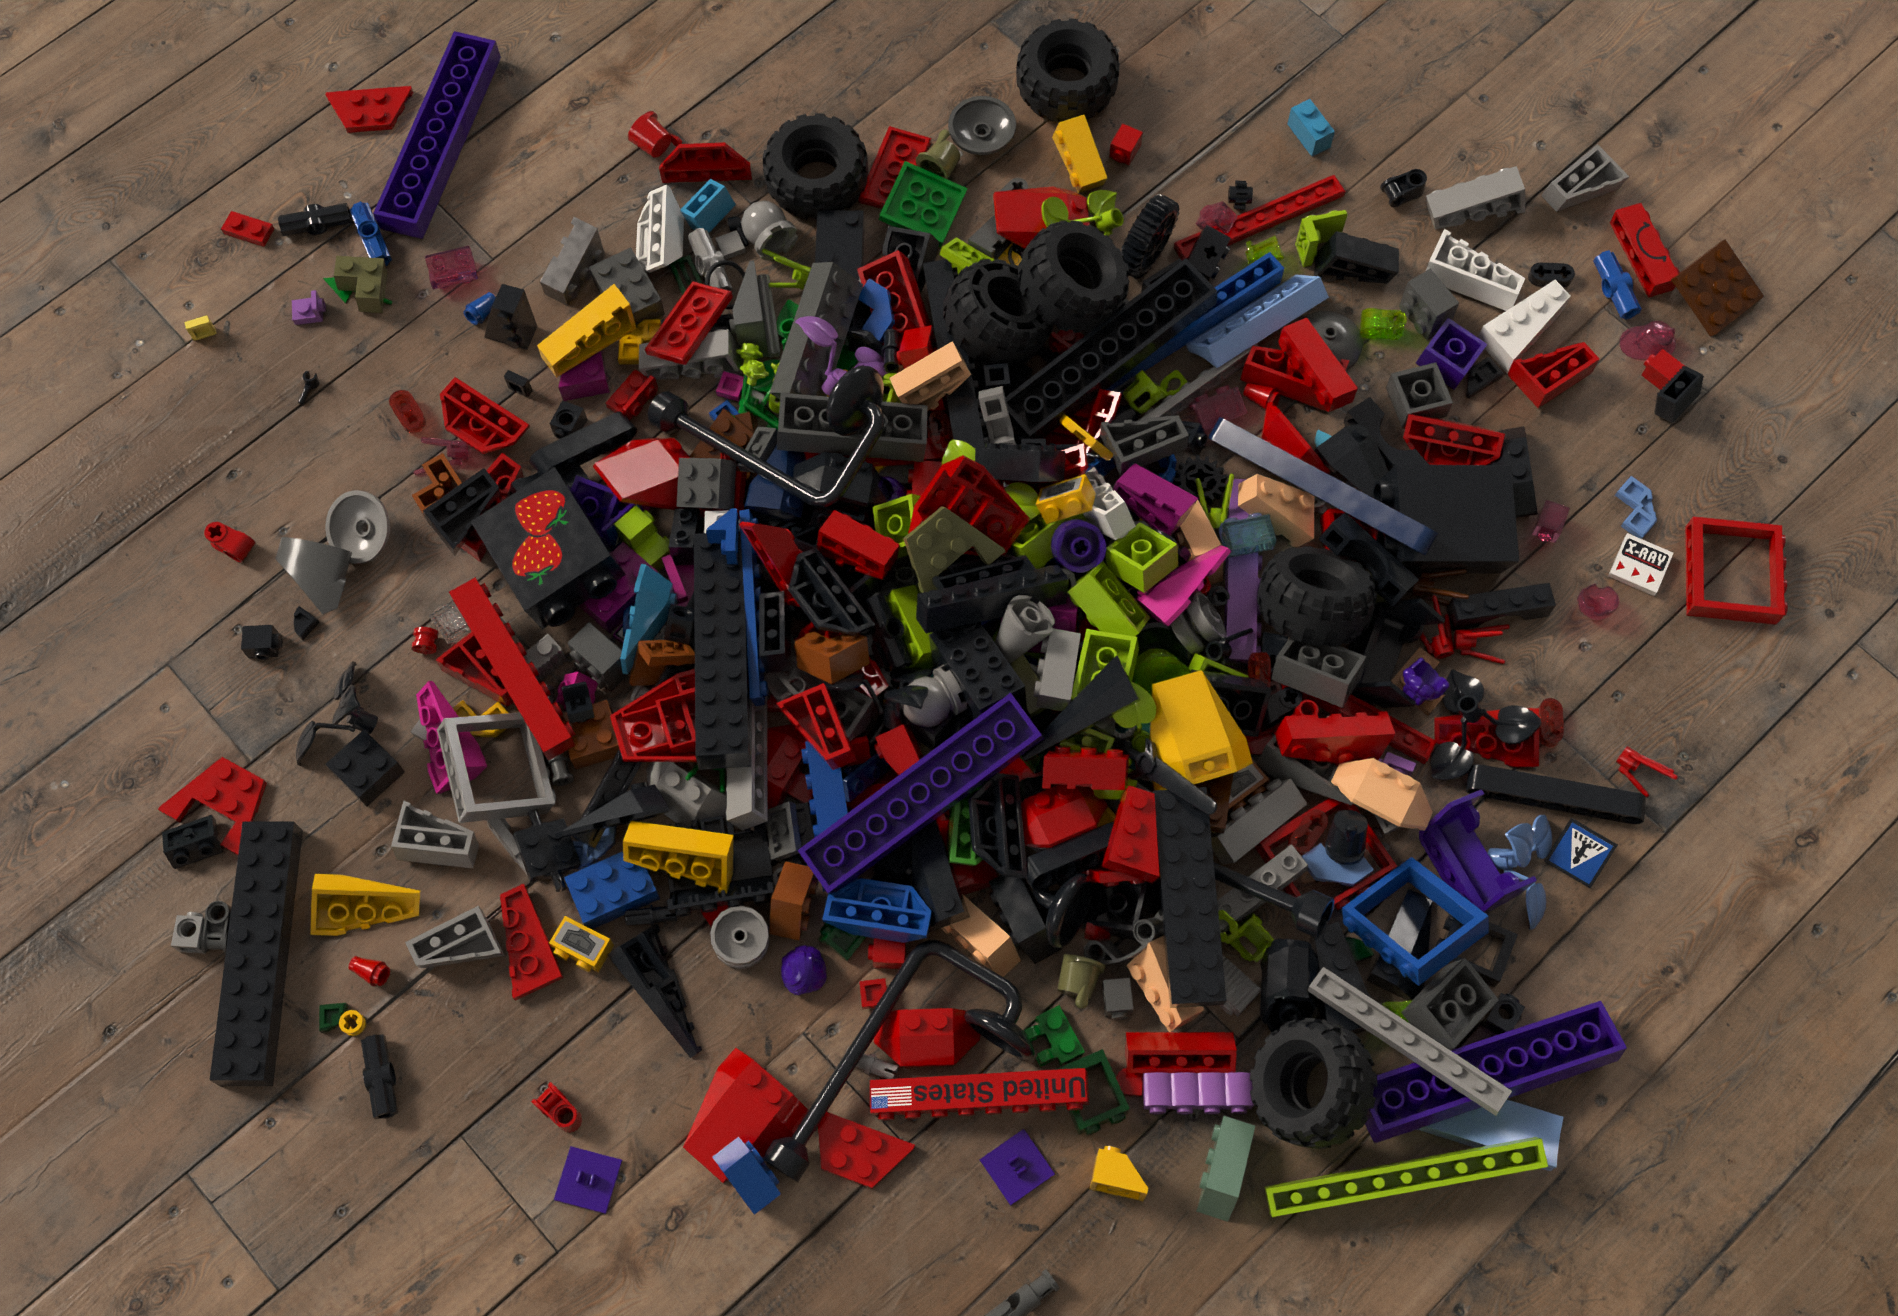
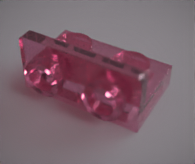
[1189,385,1247,431]

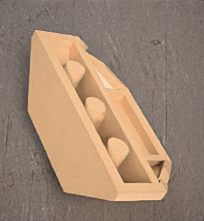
[1331,758,1433,831]

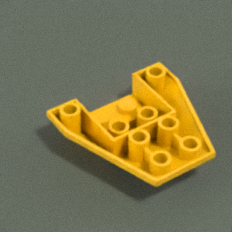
[1150,670,1253,791]

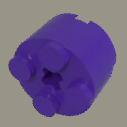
[1051,519,1106,573]

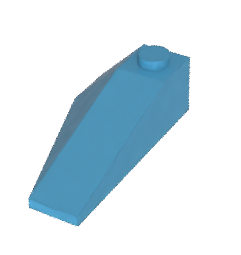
[620,564,677,674]

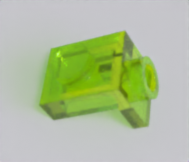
[1245,236,1284,264]

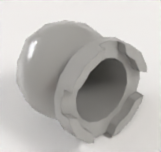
[741,200,798,261]
[901,665,967,728]

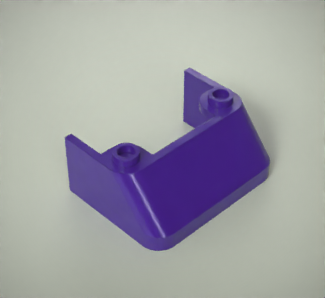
[1419,789,1537,914]

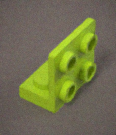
[1295,210,1348,267]
[939,237,994,274]

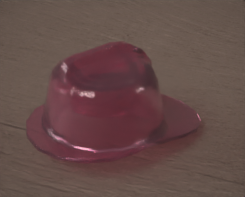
[1619,321,1676,359]

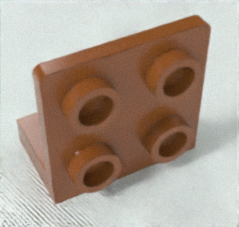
[629,640,695,686]

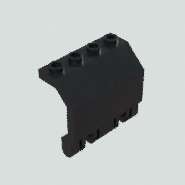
[666,815,775,917]

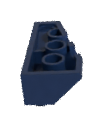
[745,444,805,523]

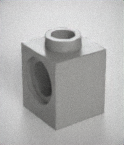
[171,912,206,954]

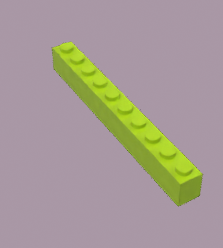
[1264,1137,1548,1217]

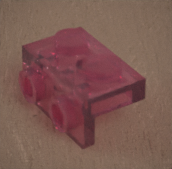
[425,246,478,290]

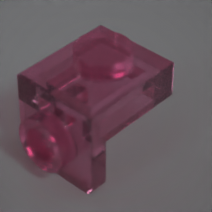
[1196,201,1237,233]

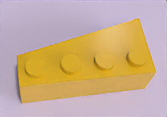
[623,821,733,894]

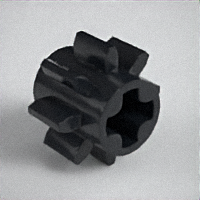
[1228,180,1253,209]

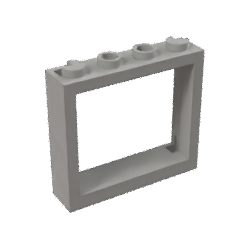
[437,712,556,823]

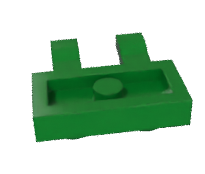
[1024,1005,1085,1068]

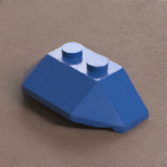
[822,878,932,943]

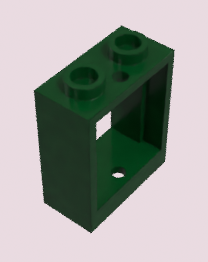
[1055,1049,1130,1136]

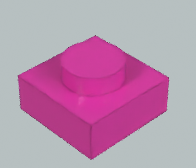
[716,371,744,402]

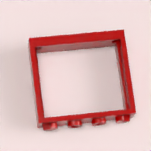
[1685,516,1788,625]
[1255,798,1397,911]

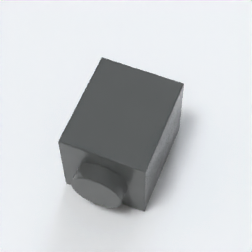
[1102,978,1133,1020]

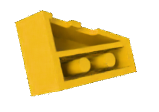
[1052,115,1107,193]

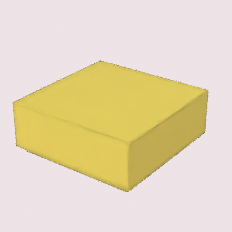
[184,315,217,341]

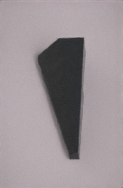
[1022,656,1140,762]
[607,924,702,1058]

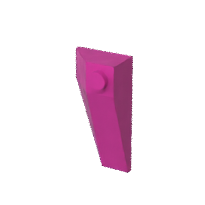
[1135,545,1231,626]
[416,681,487,794]

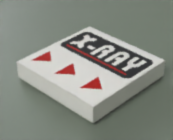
[1608,533,1673,596]

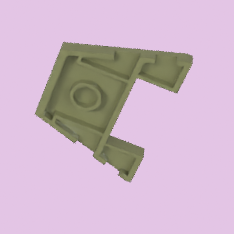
[903,506,1005,593]

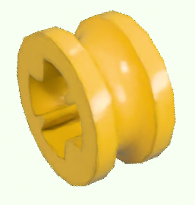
[339,1010,366,1036]

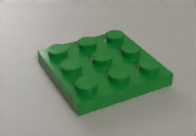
[878,161,968,247]

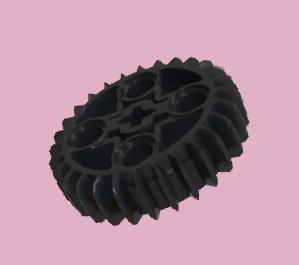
[1121,194,1180,279]

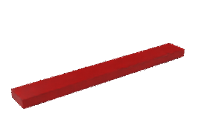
[1174,175,1346,261]

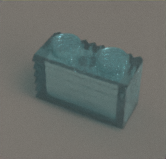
[1219,513,1276,558]

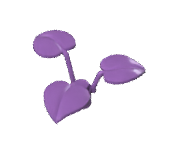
[795,316,888,396]

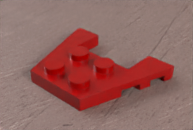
[158,757,267,855]

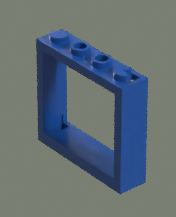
[1342,857,1489,986]

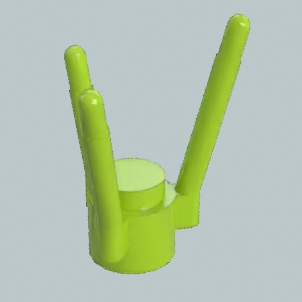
[762,249,811,290]
[1195,474,1234,528]

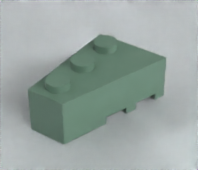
[1196,1116,1255,1222]

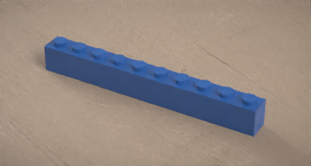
[1106,252,1284,391]

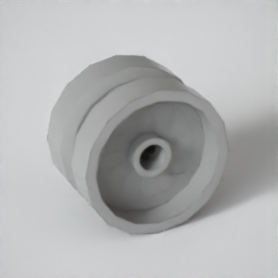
[1170,591,1227,655]
[710,906,770,969]

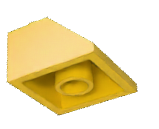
[1090,1146,1148,1201]

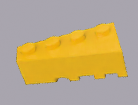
[537,284,637,378]

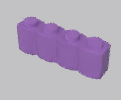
[1143,1072,1254,1114]

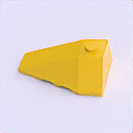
[310,874,420,936]

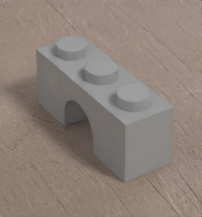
[979,386,1016,444]

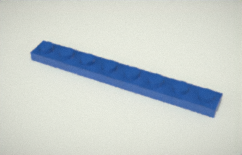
[739,509,769,706]

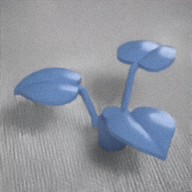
[1488,815,1552,930]

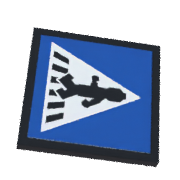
[1544,817,1618,888]

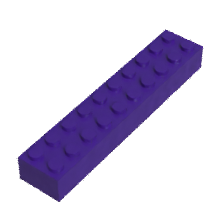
[373,31,501,239]
[798,693,1045,894]
[1365,1001,1627,1144]

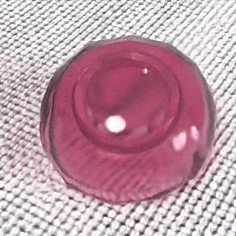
[1577,584,1620,620]

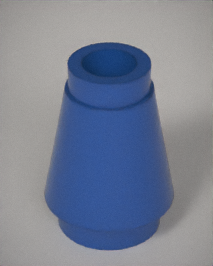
[464,292,496,325]

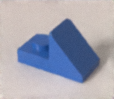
[706,508,739,564]

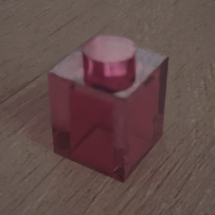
[1532,500,1570,543]

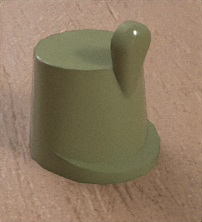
[916,129,961,180]
[1057,954,1105,1009]

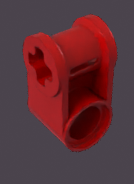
[204,522,256,563]
[531,1082,582,1133]

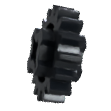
[1173,455,1227,505]

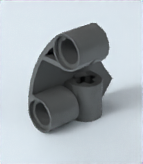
[275,537,352,615]
[1084,910,1164,964]

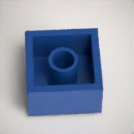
[712,1137,781,1215]

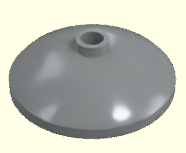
[325,490,390,564]

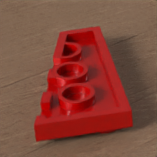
[500,884,564,1001]

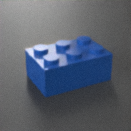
[564,851,660,929]

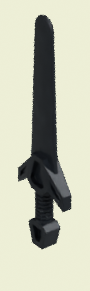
[1112,738,1217,814]

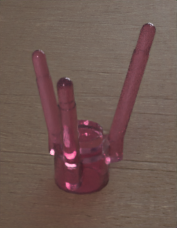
[413,437,468,475]

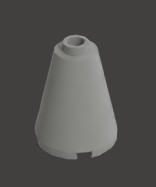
[994,595,1055,664]

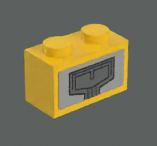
[1036,474,1096,524]
[549,916,614,973]

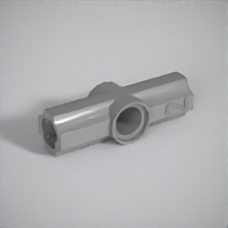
[688,228,732,291]

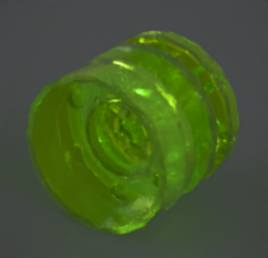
[1132,649,1191,696]

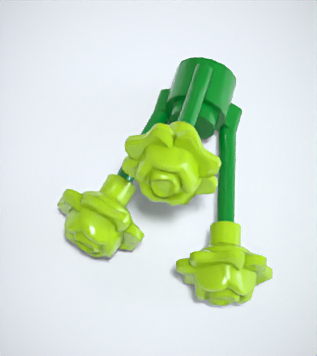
[736,343,780,417]

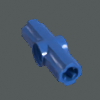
[349,201,392,266]
[1593,250,1642,320]

